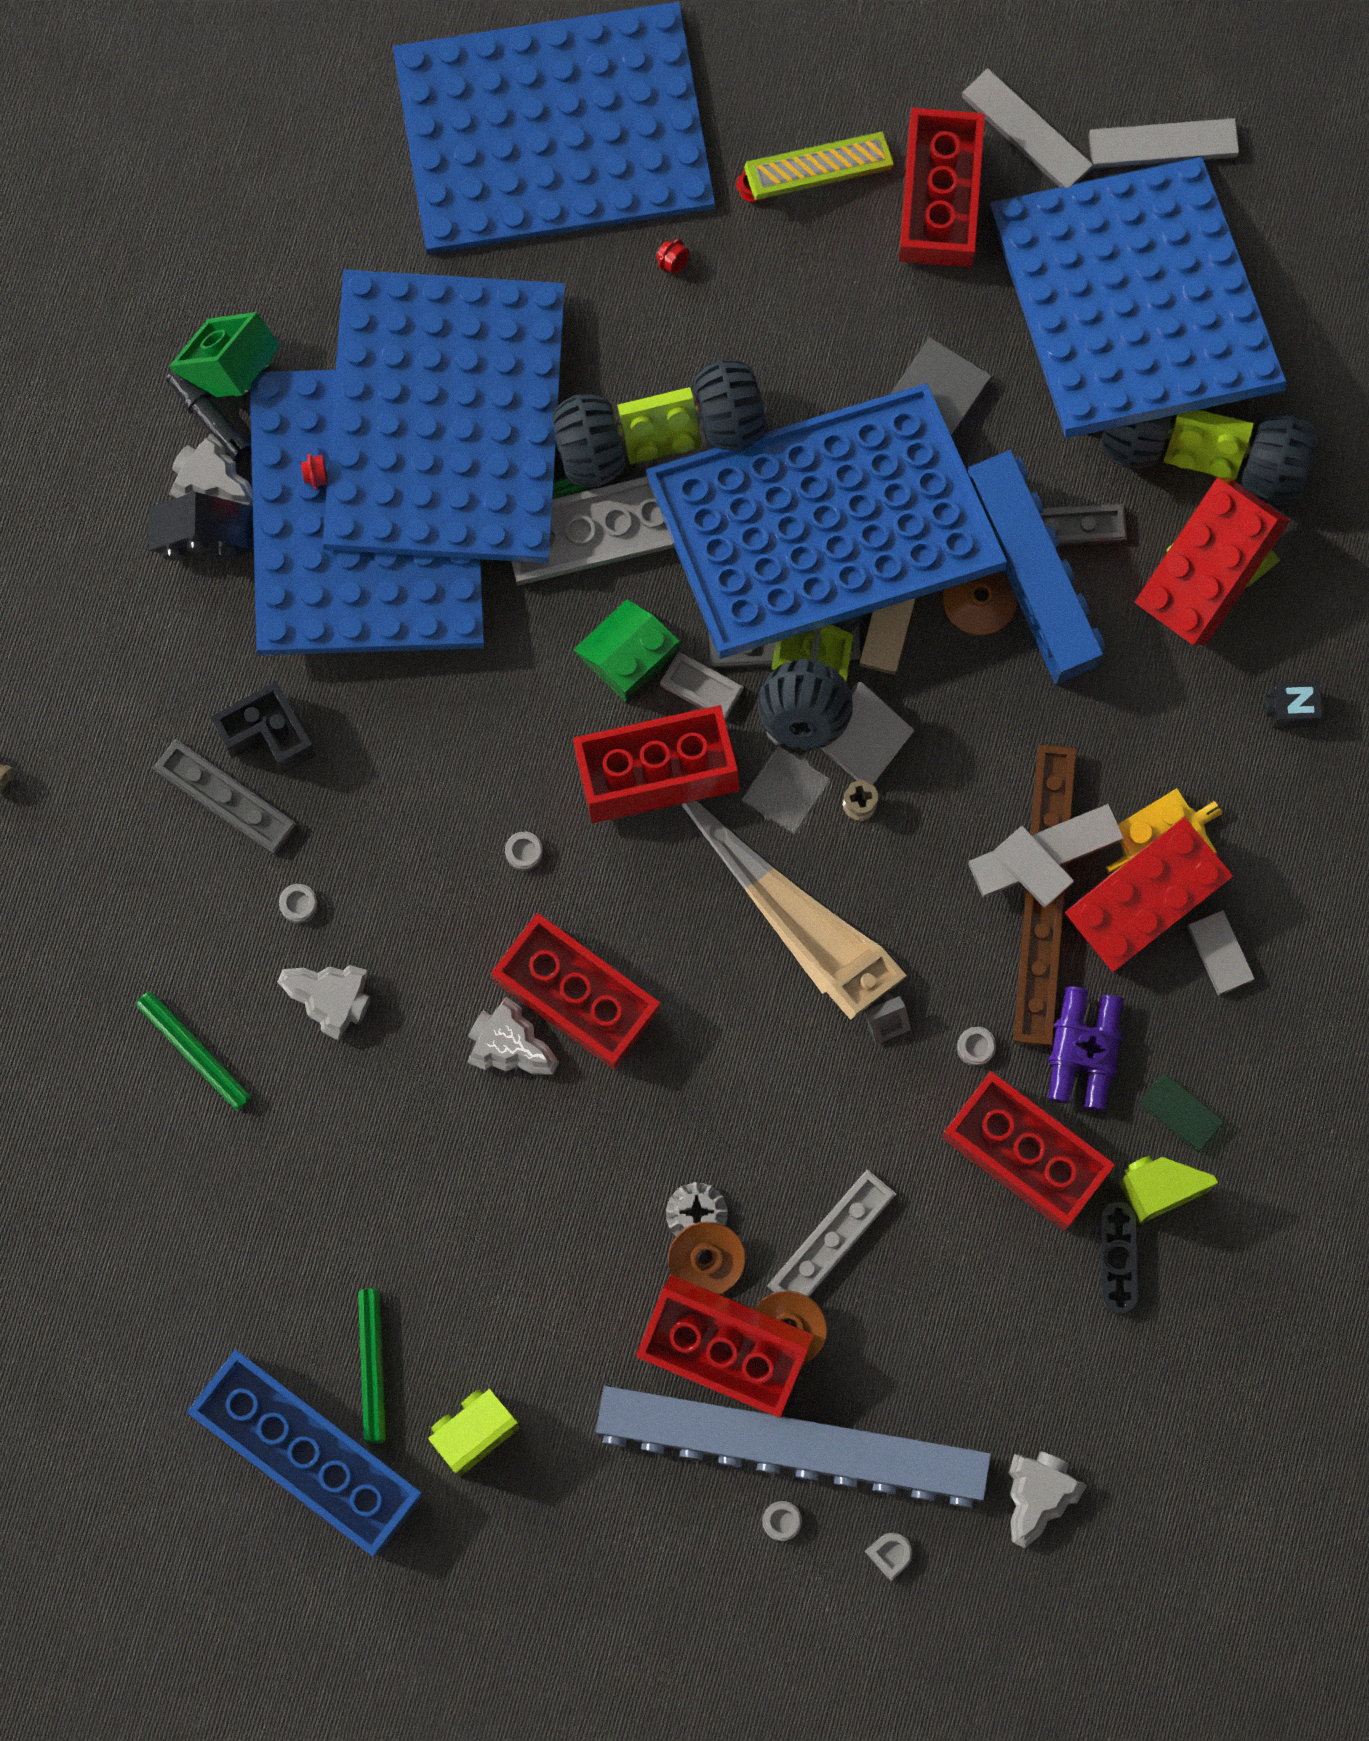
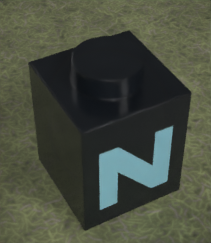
[1264,681,1322,728]

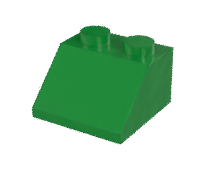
[169,312,281,397]
[574,599,679,703]

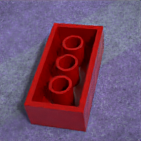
[899,108,985,268]
[1134,477,1290,645]
[573,705,739,824]
[1064,816,1233,972]
[491,913,660,1071]
[941,1071,1115,1231]
[635,1275,814,1418]

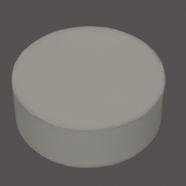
[505,832,543,871]
[279,884,318,924]
[957,1027,996,1066]
[762,1501,802,1541]

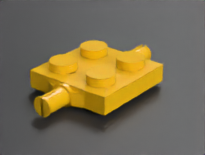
[1105,788,1222,873]

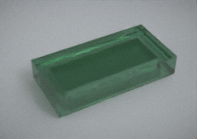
[1138,1073,1223,1152]

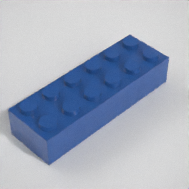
[968,449,1105,686]
[187,1349,424,1558]

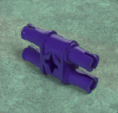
[1047,986,1124,1112]

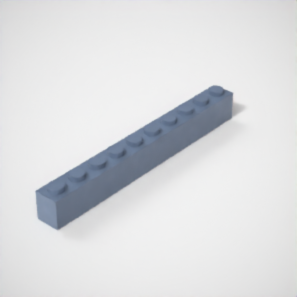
[596,1386,991,1508]

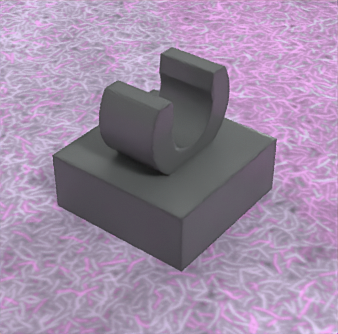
[865,993,911,1044]

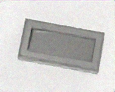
[660,651,744,721]
[993,826,1074,908]
[1187,910,1254,996]

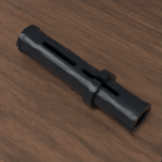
[165,372,251,462]

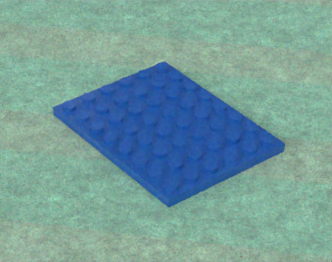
[393,2,715,254]
[990,157,1286,439]
[323,270,564,563]
[250,370,484,656]
[646,383,1007,659]

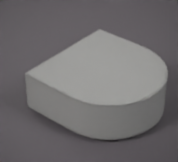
[865,1533,912,1581]

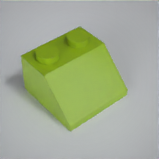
[1119,1156,1218,1225]
[428,1389,520,1478]

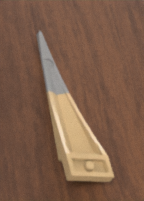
[681,801,907,1020]

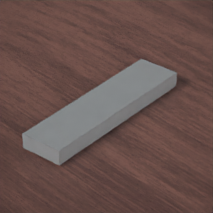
[962,68,1093,188]
[1089,118,1239,169]
[968,804,1123,898]
[767,1169,896,1297]

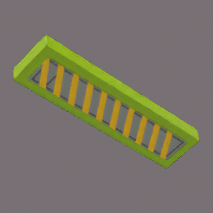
[744,131,894,200]

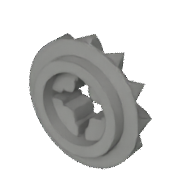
[666,1182,728,1236]

